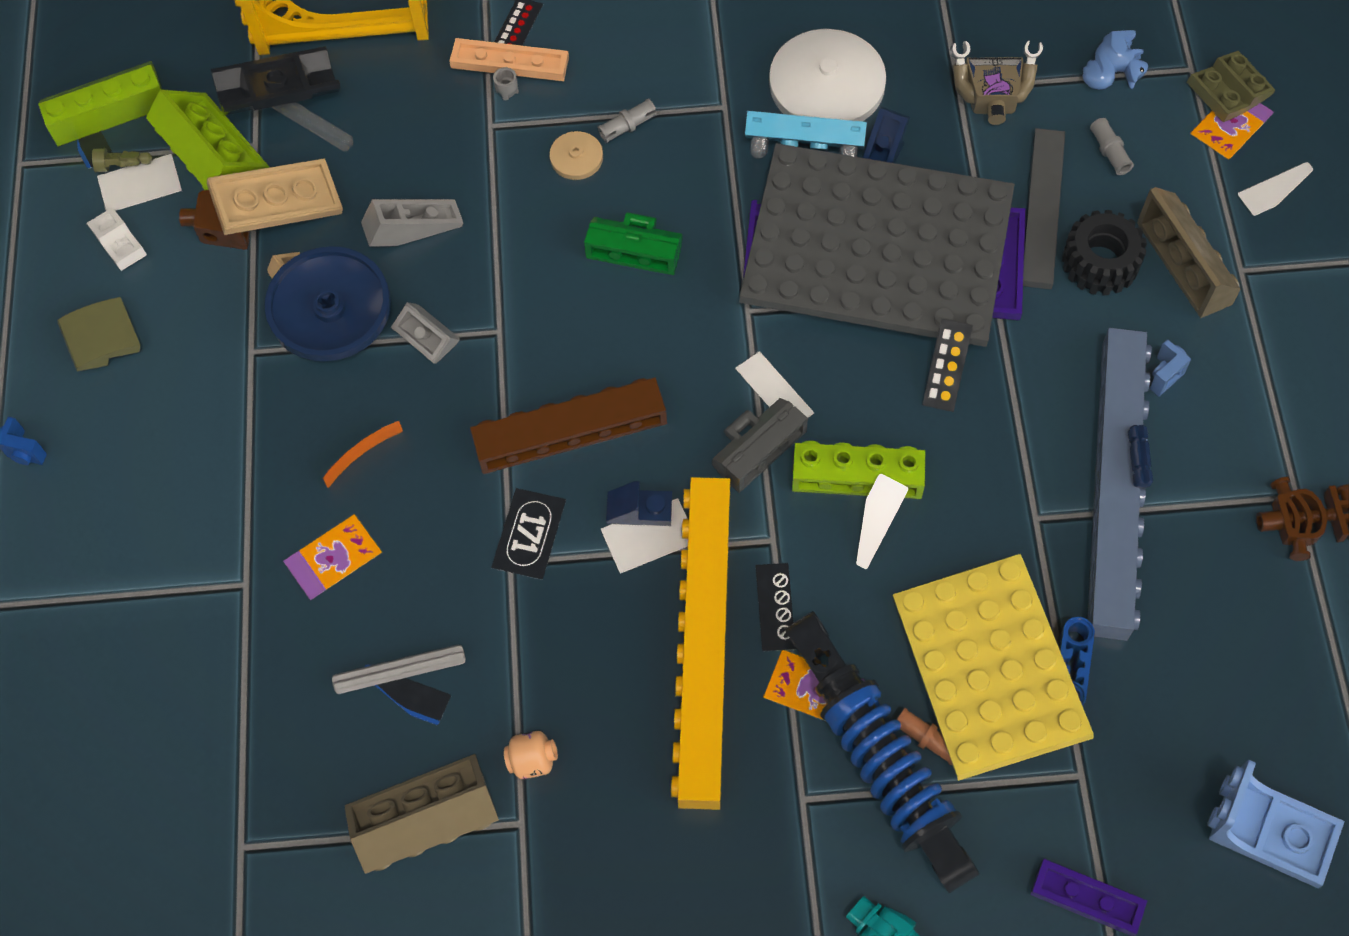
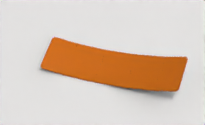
[323,421,403,488]

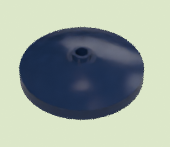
[265,246,391,361]

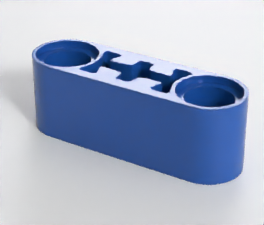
[1057,617,1095,706]

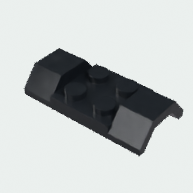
[211,46,340,116]

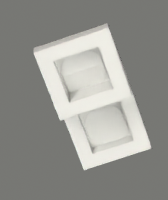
[87,208,147,271]

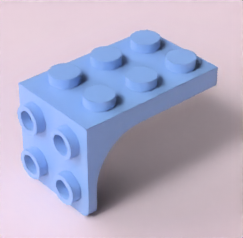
[1208,760,1345,889]

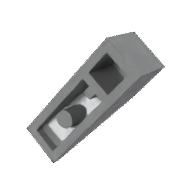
[361,199,463,246]

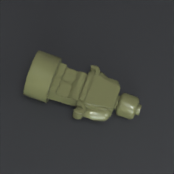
[92,148,153,173]

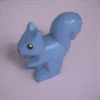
[1082,30,1148,90]

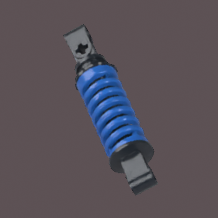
[785,611,980,893]

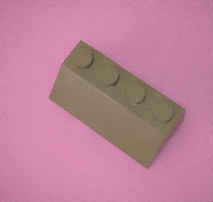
[1137,187,1241,318]
[344,754,499,874]

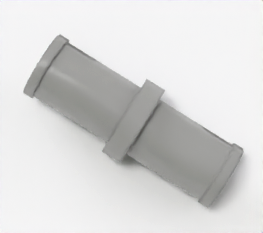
[597,98,657,143]
[1090,118,1134,175]

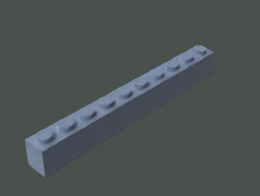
[1087,328,1152,641]

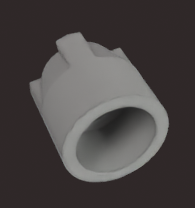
[493,67,519,100]

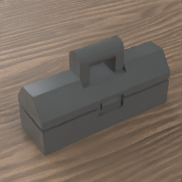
[712,398,808,493]

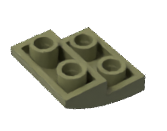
[1187,51,1275,122]
[58,297,140,372]

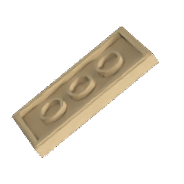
[207,158,343,235]

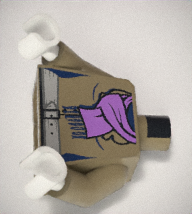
[949,41,1043,125]

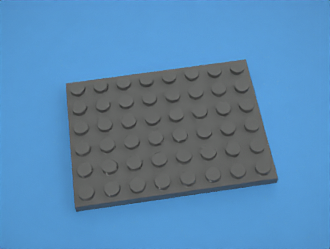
[739,143,1015,347]

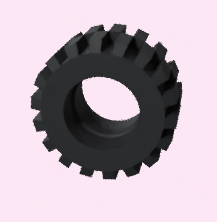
[1062,210,1147,295]

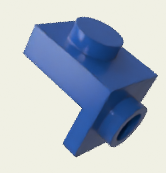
[0,417,47,465]

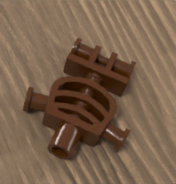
[1256,477,1349,561]

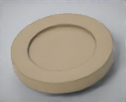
[550,131,603,180]

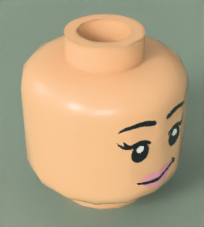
[504,731,558,779]

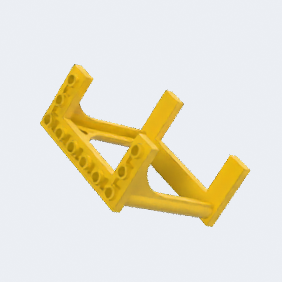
[234,0,429,55]

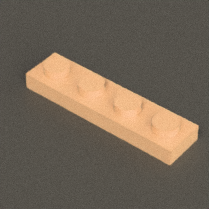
[450,38,569,81]

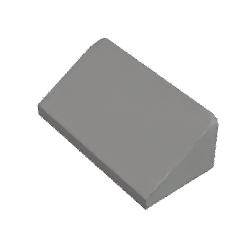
[391,302,460,364]

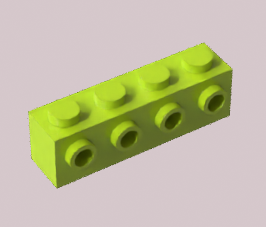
[792,441,925,499]

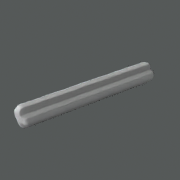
[332,644,466,694]

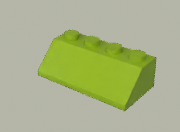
[38,61,163,146]
[146,90,269,190]

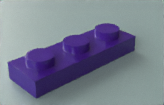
[1030,859,1147,936]

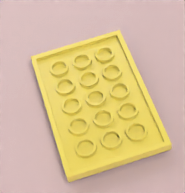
[893,554,1094,781]

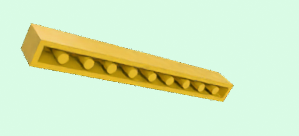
[671,477,730,810]

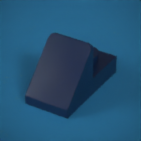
[863,107,910,163]
[606,481,672,526]

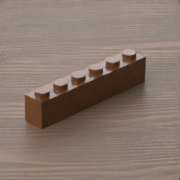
[470,377,667,474]

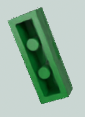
[584,212,683,275]

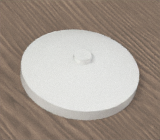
[769,29,886,122]

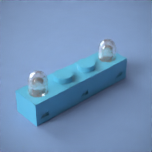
[745,111,867,159]

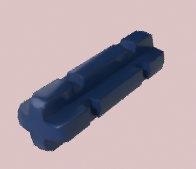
[1128,425,1153,488]

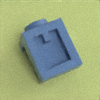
[1150,340,1191,397]

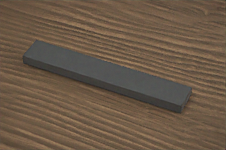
[1023,128,1065,289]

